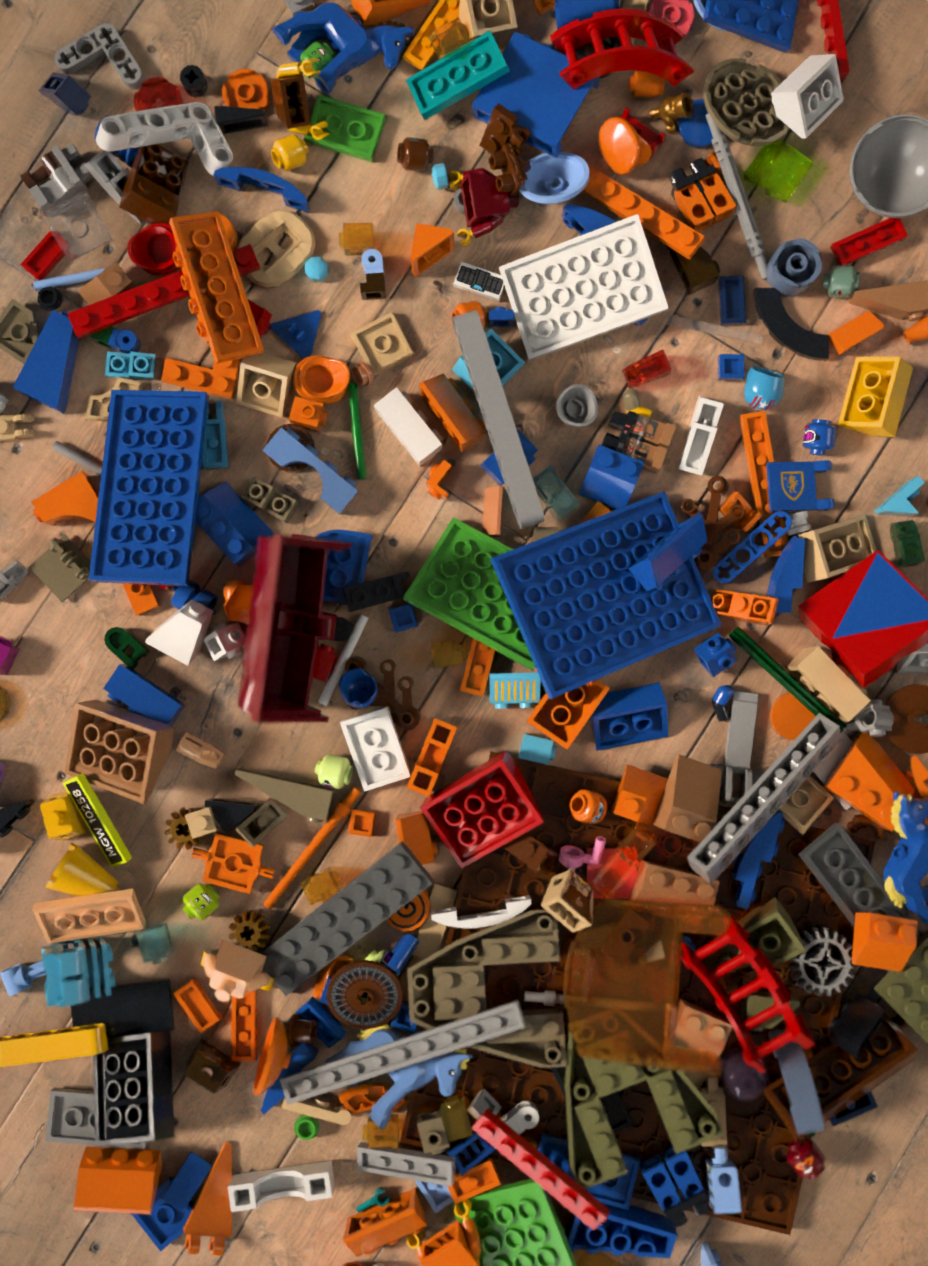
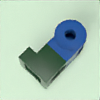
[90,326,141,354]

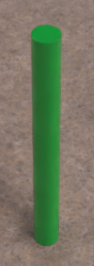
[348,383,367,480]

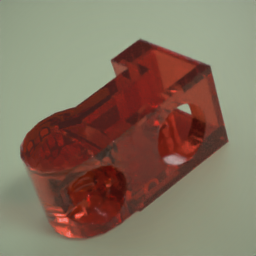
[622,349,672,389]

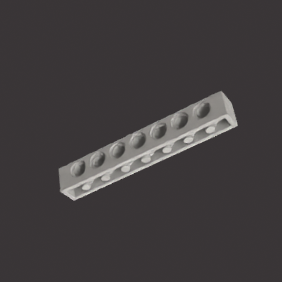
[687,713,841,884]

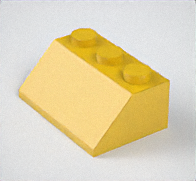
[838,357,913,437]

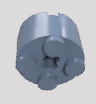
[766,238,822,297]

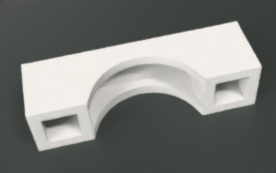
[228,1161,335,1212]

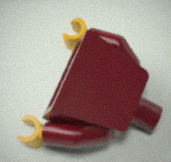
[449,168,519,246]

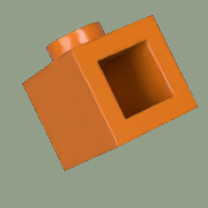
[289,396,328,432]

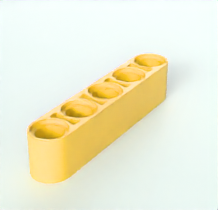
[0,1023,108,1067]

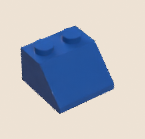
[578,445,645,510]

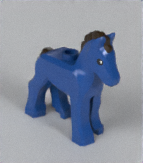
[272,2,415,95]

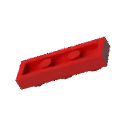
[830,218,908,265]

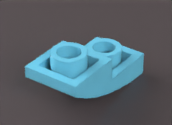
[105,351,156,380]

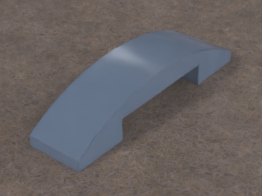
[768,1029,824,1135]

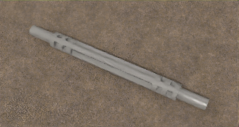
[705,113,767,279]

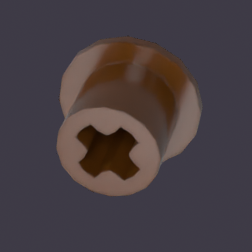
[287,1013,317,1047]

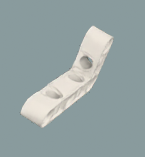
[96,102,233,176]

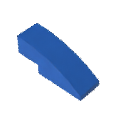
[766,535,805,613]
[261,1042,318,1115]

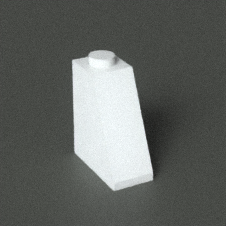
[145,600,214,666]

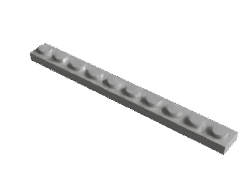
[280,1000,526,1105]

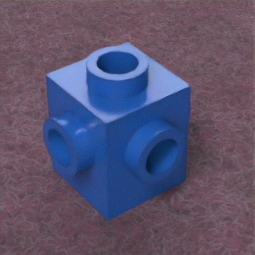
[694,633,737,677]

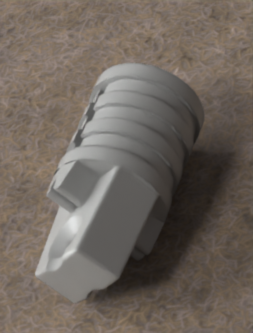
[0,560,28,603]

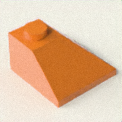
[611,764,668,828]

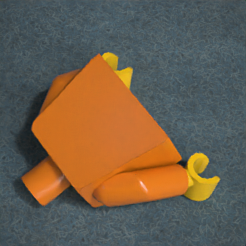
[407,1199,482,1266]

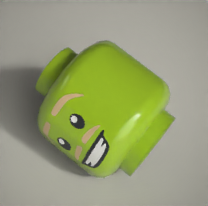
[182,883,220,920]

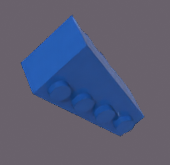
[564,1204,677,1258]

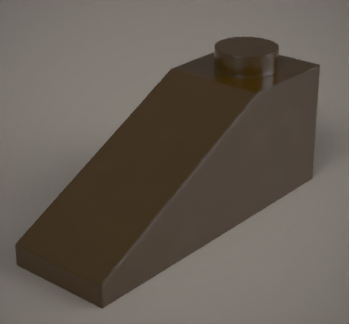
[665,245,720,295]

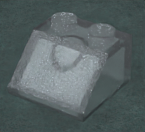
[40,191,113,261]

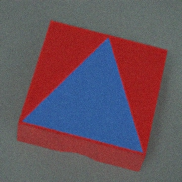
[798,550,928,688]

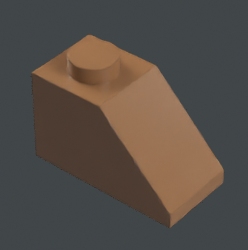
[78,261,132,305]

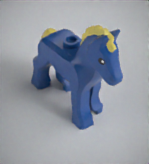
[883,792,928,925]

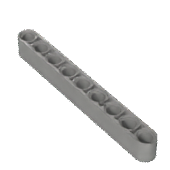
[452,310,545,529]

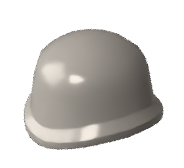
[556,384,598,427]

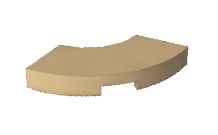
[84,377,144,421]

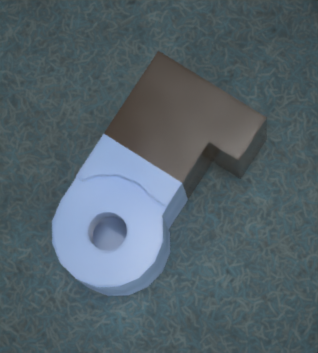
[360,249,386,300]

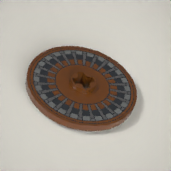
[327,960,403,1029]

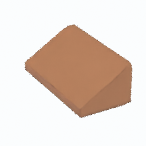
[482,485,504,537]

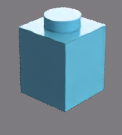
[518,733,557,765]

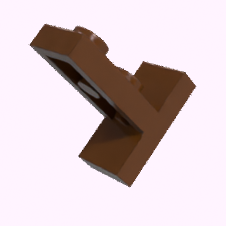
[501,833,559,875]

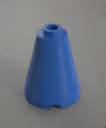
[555,0,620,29]

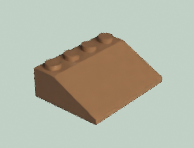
[64,699,175,804]

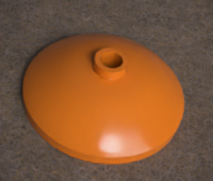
[253,1017,291,1096]

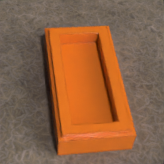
[173,977,223,1034]

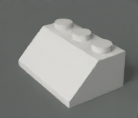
[771,54,844,138]

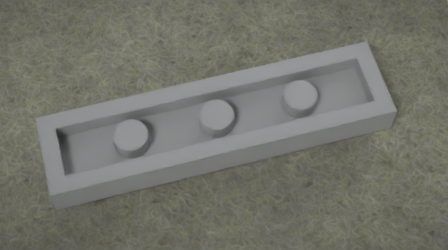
[357,1142,455,1186]

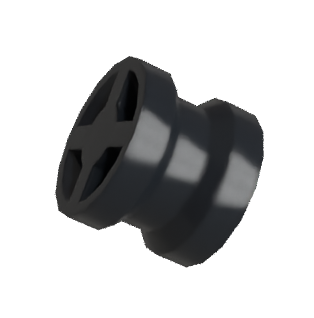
[180,65,208,97]

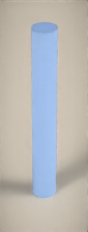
[33,268,105,291]

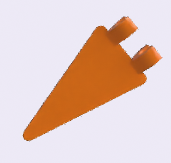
[183,1142,232,1256]

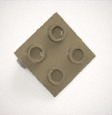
[29,534,91,603]

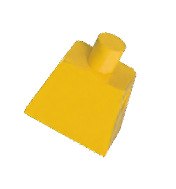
[40,791,87,840]

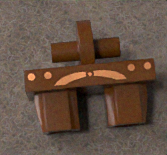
[488,143,531,197]

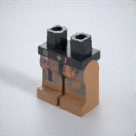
[601,411,676,473]

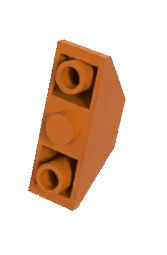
[711,589,779,626]

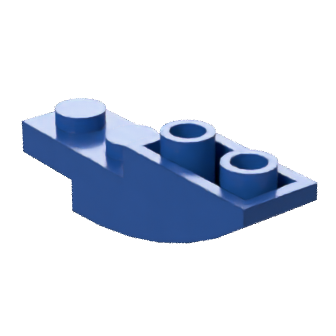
[562,204,616,236]
[730,812,785,909]

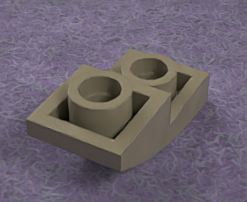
[242,477,299,524]

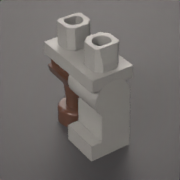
[20,144,93,216]

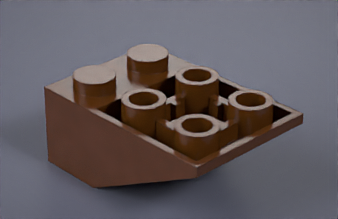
[119,144,188,225]

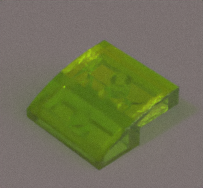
[744,140,813,203]

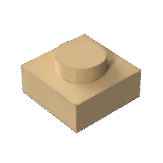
[185,806,218,839]

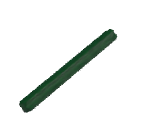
[729,627,847,733]

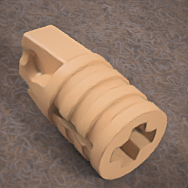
[176,732,224,769]

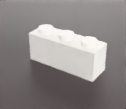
[374,387,443,466]

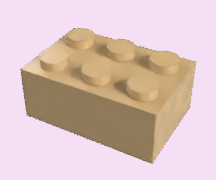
[784,646,870,722]

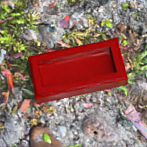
[20,229,72,280]

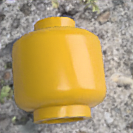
[271,134,309,171]

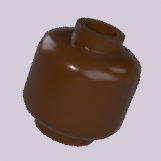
[397,137,434,172]

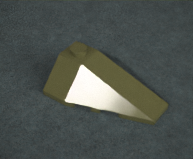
[702,897,806,974]

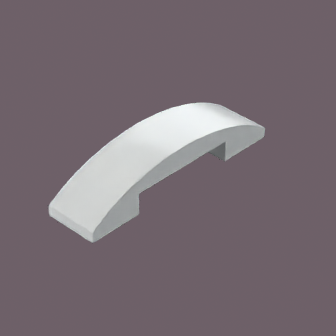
[431,895,531,928]

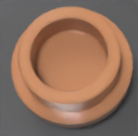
[352,362,374,387]

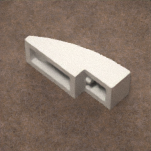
[678,396,724,476]

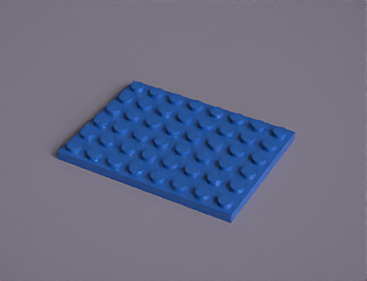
[490,491,722,699]

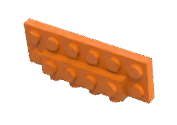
[169,211,264,364]

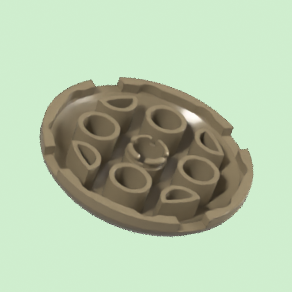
[703,58,789,146]

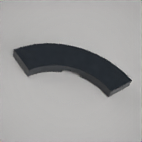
[753,288,829,361]

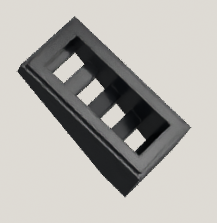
[214,106,268,134]

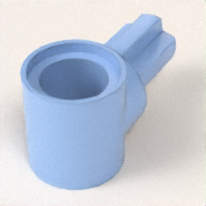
[0,960,47,996]

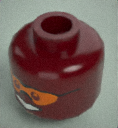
[786,1138,825,1179]

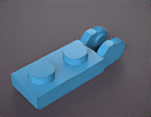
[202,401,229,470]

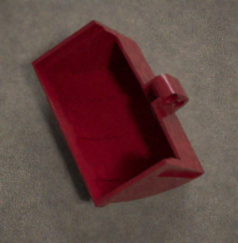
[238,534,351,723]

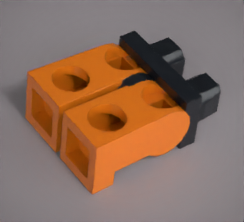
[669,157,736,232]

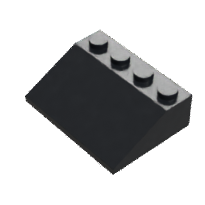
[93,1031,175,1146]

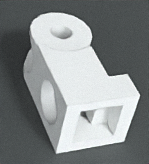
[500,1100,539,1135]

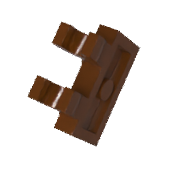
[479,104,531,157]

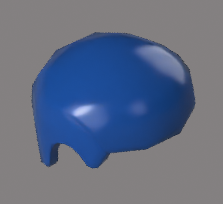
[339,668,379,708]

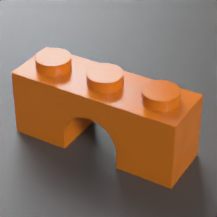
[406,718,458,797]

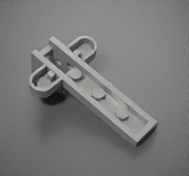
[707,691,765,803]

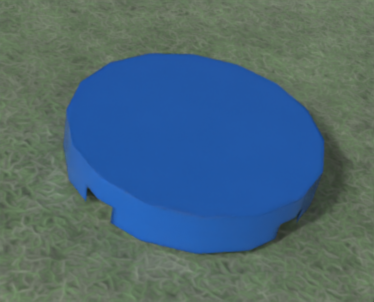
[677,99,723,149]

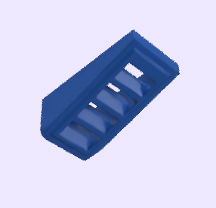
[446,1131,496,1176]

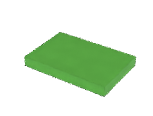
[304,94,387,163]

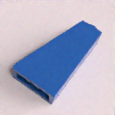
[13,310,80,414]

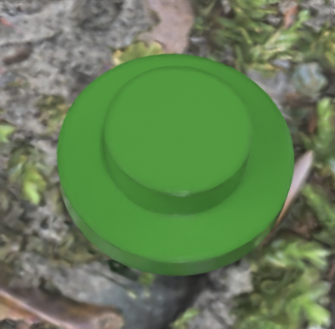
[294,1114,319,1140]

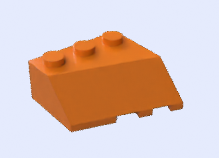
[822,731,915,831]

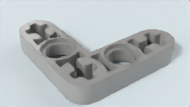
[54,23,144,89]

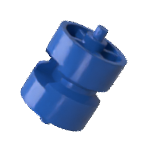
[171,579,218,615]

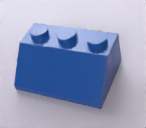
[195,482,276,567]
[628,512,707,591]
[590,683,668,751]

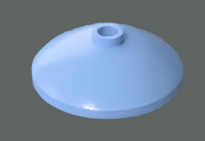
[519,151,590,204]

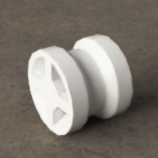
[784,511,812,536]

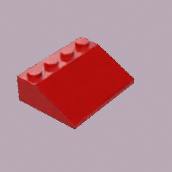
[420,750,544,869]

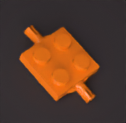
[191,832,275,894]

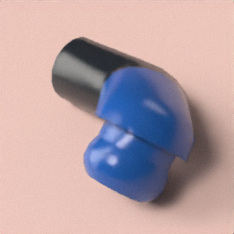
[711,685,734,722]

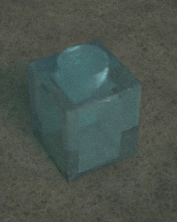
[137,923,174,964]

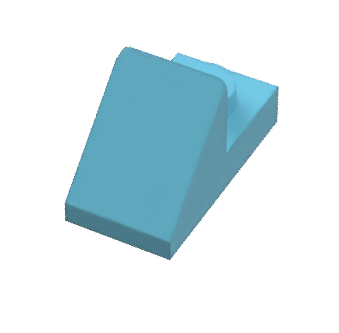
[874,476,925,517]

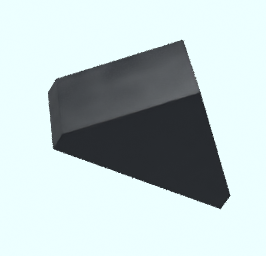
[205,798,258,833]

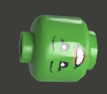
[300,42,336,80]

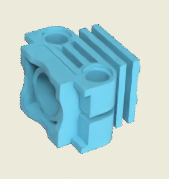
[41,937,115,1007]

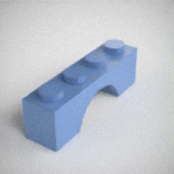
[263,428,358,514]

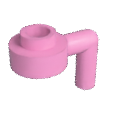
[558,836,606,869]

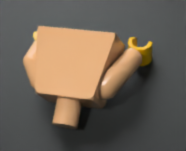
[201,939,274,1001]

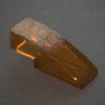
[588,822,657,901]

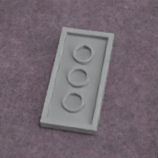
[45,1087,148,1149]

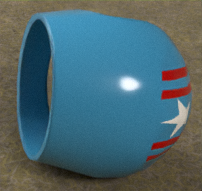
[744,366,785,410]

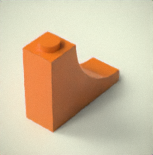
[31,471,99,526]

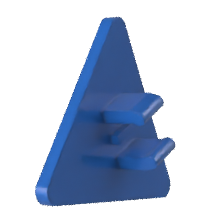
[270,310,321,359]

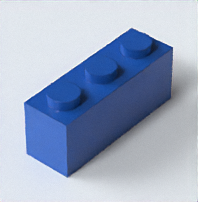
[103,664,186,726]

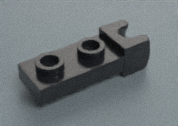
[342,571,410,612]

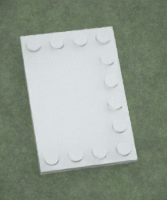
[499,214,669,361]

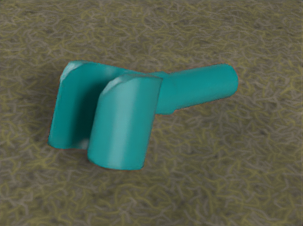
[356,1187,389,1213]

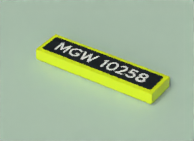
[62,773,132,868]

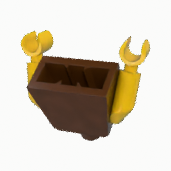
[270,58,329,140]

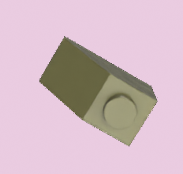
[741,991,800,1031]

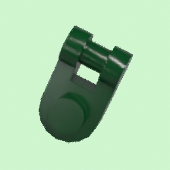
[104,627,150,670]

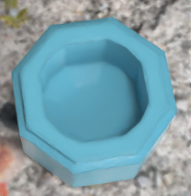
[432,163,449,190]
[305,257,328,282]

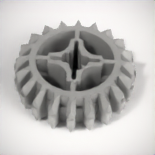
[787,926,857,996]

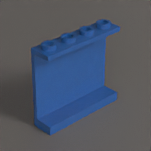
[472,32,599,158]

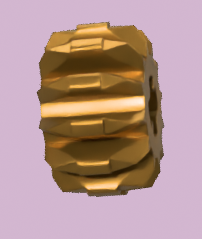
[164,807,207,850]
[228,910,271,952]

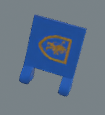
[766,460,835,512]

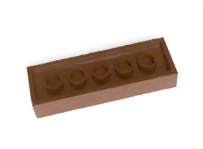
[763,1013,918,1142]

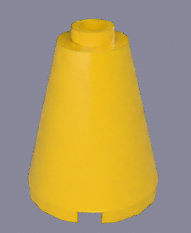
[45,843,120,897]

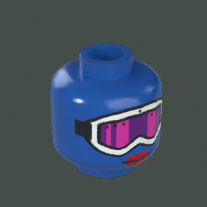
[802,419,837,456]

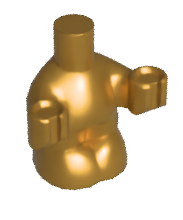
[650,92,693,134]

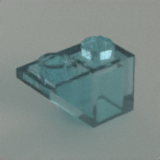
[533,465,580,523]

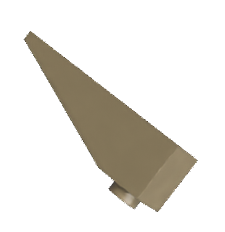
[235,768,335,823]

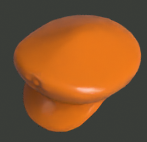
[598,117,652,175]
[293,355,350,404]

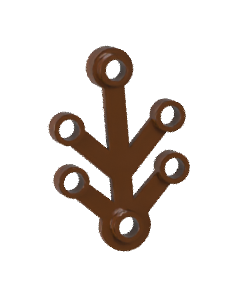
[681,476,746,570]
[345,656,421,730]

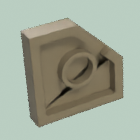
[0,299,39,364]

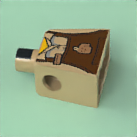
[541,868,594,932]

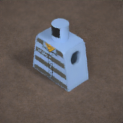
[704,1145,741,1214]

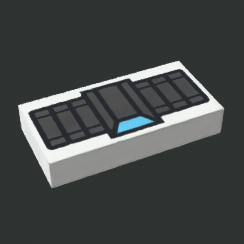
[454,262,504,302]

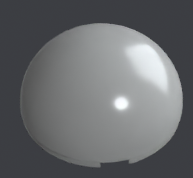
[849,114,928,218]

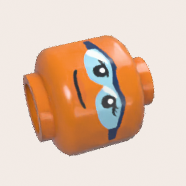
[570,789,607,824]

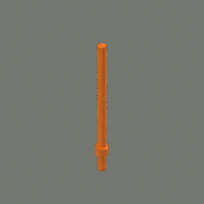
[263,787,362,909]

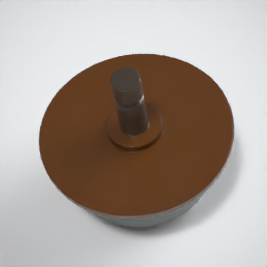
[886,684,928,754]

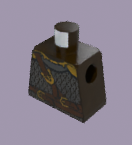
[185,1039,241,1094]

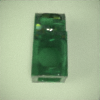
[890,520,925,569]

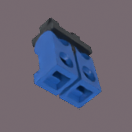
[639,1146,709,1227]

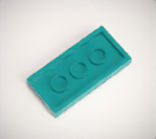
[406,30,510,120]

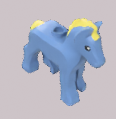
[325,1024,473,1129]

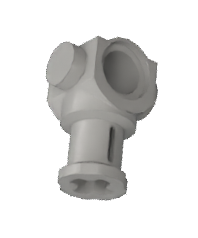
[843,700,894,737]

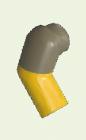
[623,388,652,418]

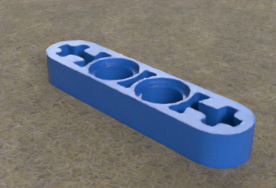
[713,511,792,584]

